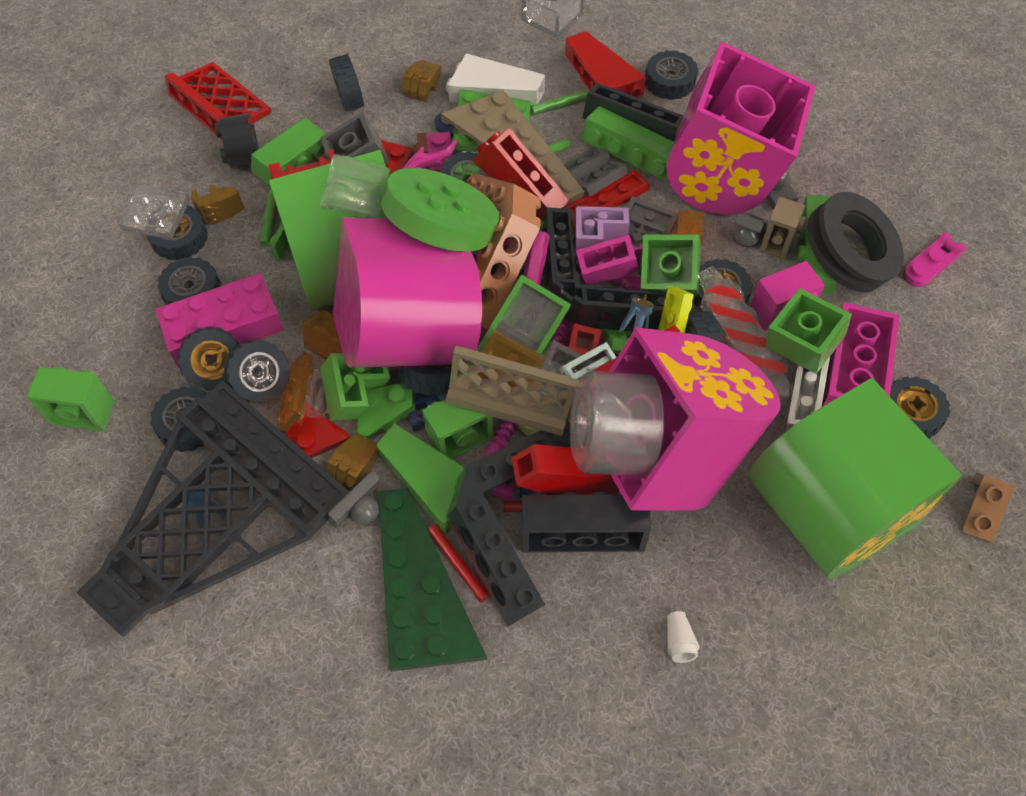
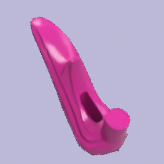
[403,139,457,169]

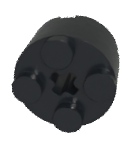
[214,113,259,168]

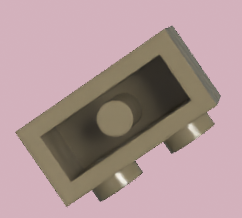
[759,197,806,260]

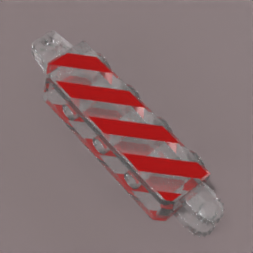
[698,266,793,404]

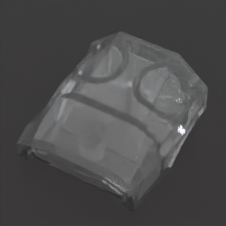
[320,154,390,218]

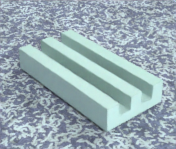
[559,342,616,393]

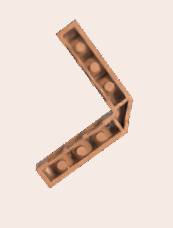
[466,173,541,329]

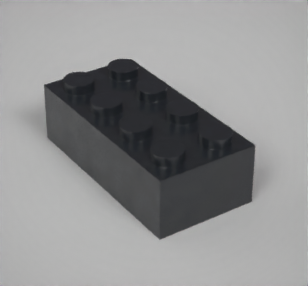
[522,491,651,553]

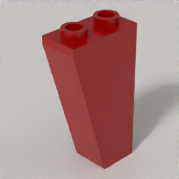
[565,31,646,98]
[472,128,569,221]
[512,444,619,495]

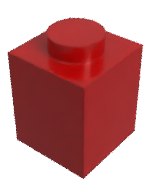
[564,324,602,360]

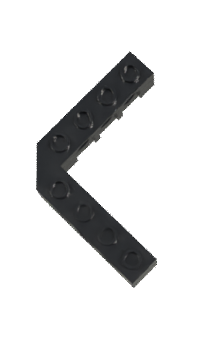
[542,207,692,331]
[446,419,582,627]

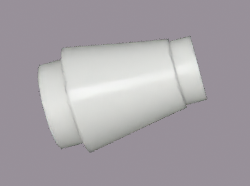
[667,611,700,663]

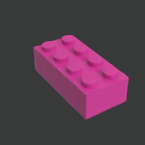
[155,273,284,368]
[821,302,900,408]

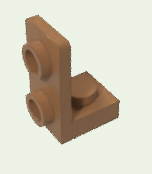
[962,472,1015,542]

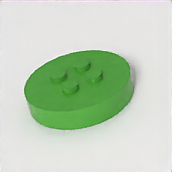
[381,168,499,252]

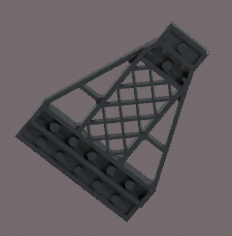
[76,380,349,637]

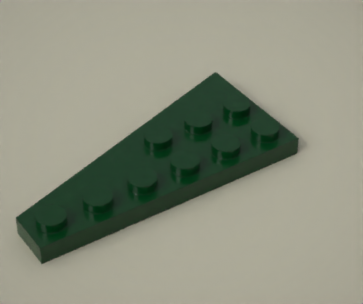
[378,488,487,672]

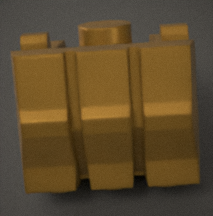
[402,60,442,102]
[190,185,245,225]
[327,433,379,491]

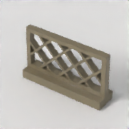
[446,345,578,436]

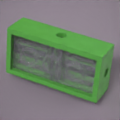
[467,274,571,366]

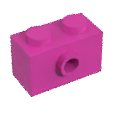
[576,235,638,285]

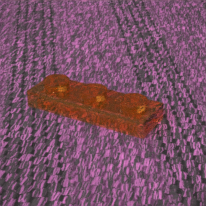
[277,351,314,431]

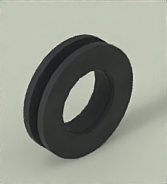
[807,192,904,292]

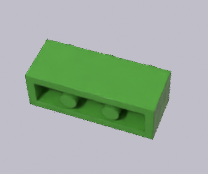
[251,118,326,187]

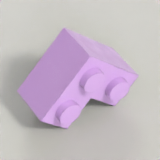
[575,206,629,264]

